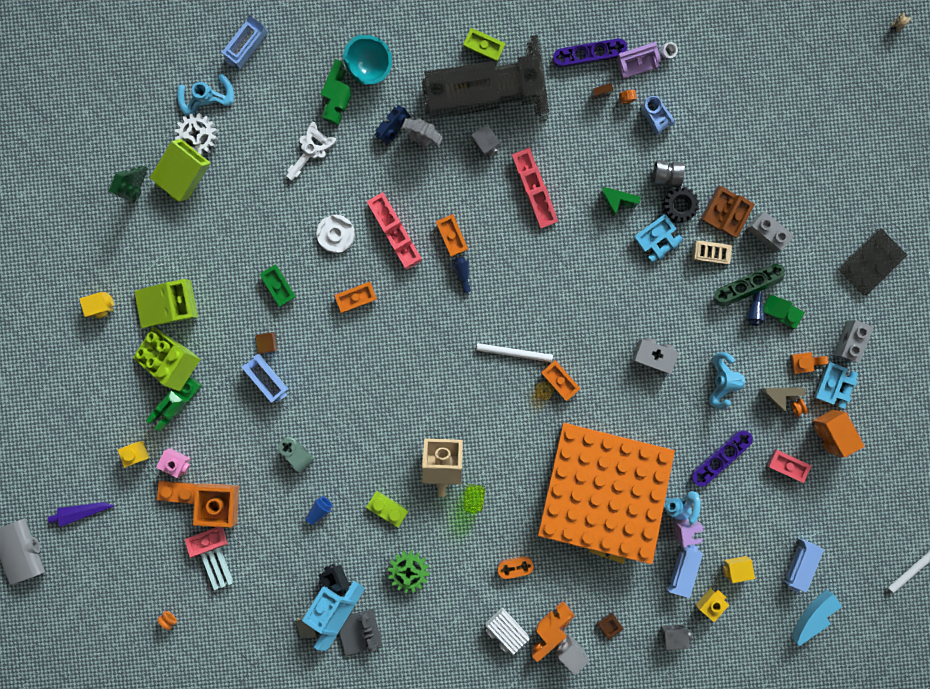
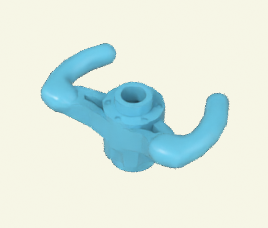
[177,74,234,116]
[709,352,745,410]
[664,491,701,525]

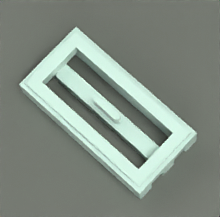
[201,548,233,590]

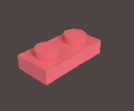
[767,449,812,483]
[185,527,228,558]

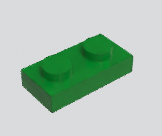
[259,264,296,307]

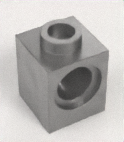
[471,124,500,157]
[661,624,692,650]

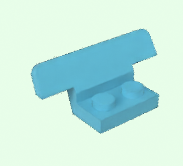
[302,581,364,651]

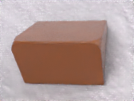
[256,332,277,354]

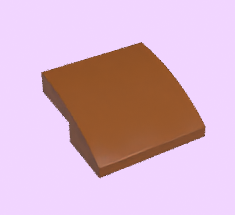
[700,186,755,238]

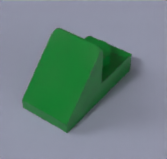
[600,187,641,216]
[763,294,805,329]

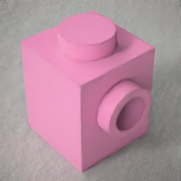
[156,448,191,478]

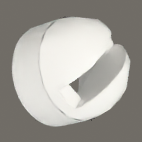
[661,42,678,58]

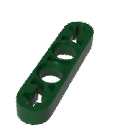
[715,264,785,307]

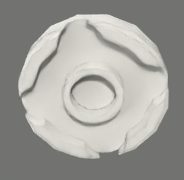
[316,215,355,253]

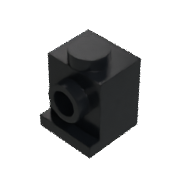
[319,564,352,593]

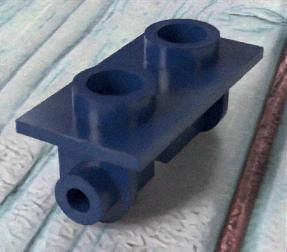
[374,105,411,145]

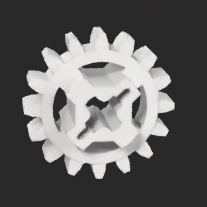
[175,113,218,156]

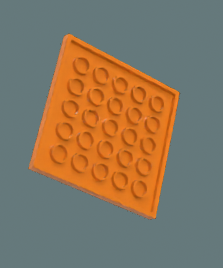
[537,423,675,564]

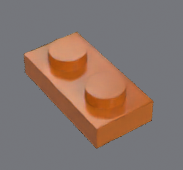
[436,214,468,257]
[334,282,378,313]
[541,360,581,401]
[157,480,199,504]

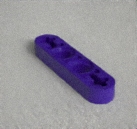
[553,38,627,68]
[691,430,753,486]

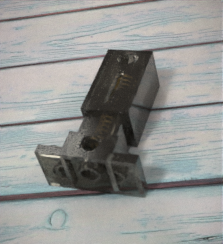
[421,34,550,122]

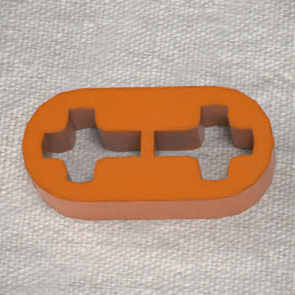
[498,556,534,579]

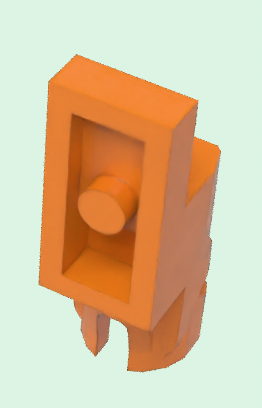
[532,601,575,662]

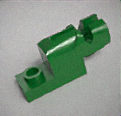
[320,59,351,126]
[146,376,202,432]

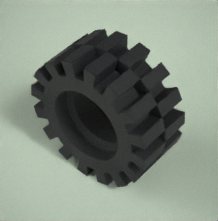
[662,187,700,223]

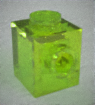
[463,483,486,514]

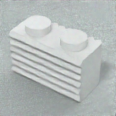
[486,607,529,655]

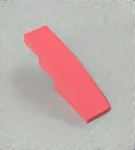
[511,147,558,229]
[367,192,423,270]

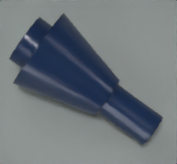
[450,257,471,293]
[746,291,765,326]

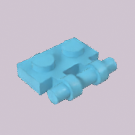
[633,214,683,263]
[814,362,858,409]

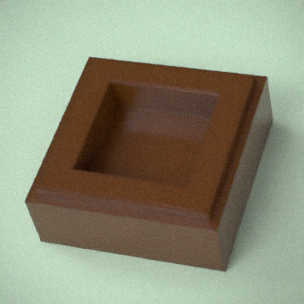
[591,83,613,100]
[597,612,624,640]

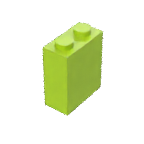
[150,139,211,202]

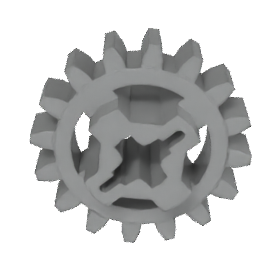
[401,118,443,147]

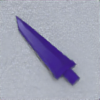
[48,502,114,527]

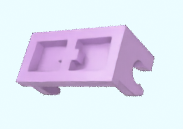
[616,42,661,79]
[673,519,703,548]

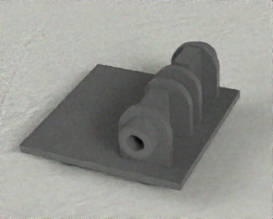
[339,609,383,655]

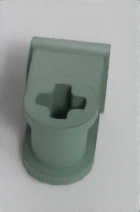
[278,437,314,473]

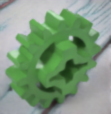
[388,550,429,593]

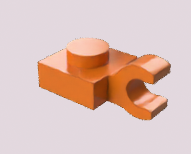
[791,352,829,374]

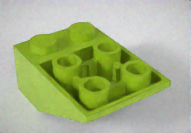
[134,279,198,328]
[133,326,201,391]

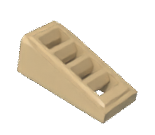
[691,240,732,264]

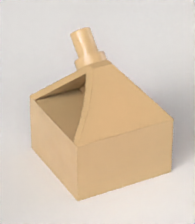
[422,439,463,497]

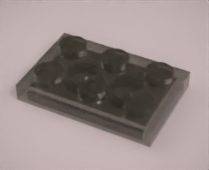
[837,228,907,296]

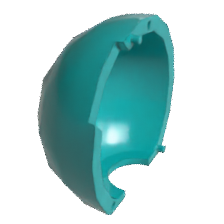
[343,34,393,85]

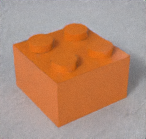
[812,410,865,458]
[193,483,239,528]

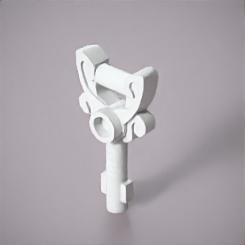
[286,122,337,180]

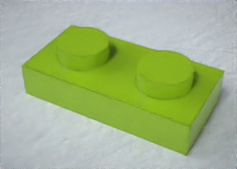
[463,28,506,63]
[366,490,409,527]

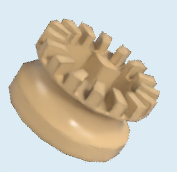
[891,12,911,32]

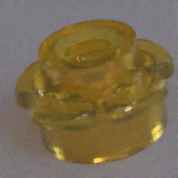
[535,381,554,400]

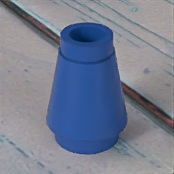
[305,496,333,525]

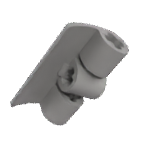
[0,518,45,585]

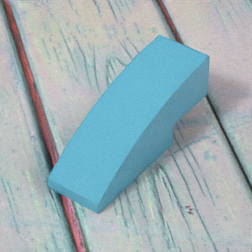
[791,590,842,646]

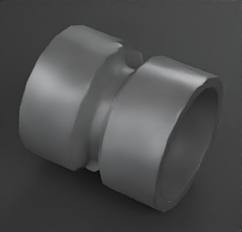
[652,160,685,187]

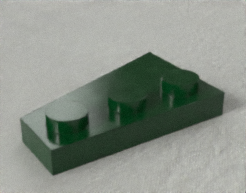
[108,165,148,203]

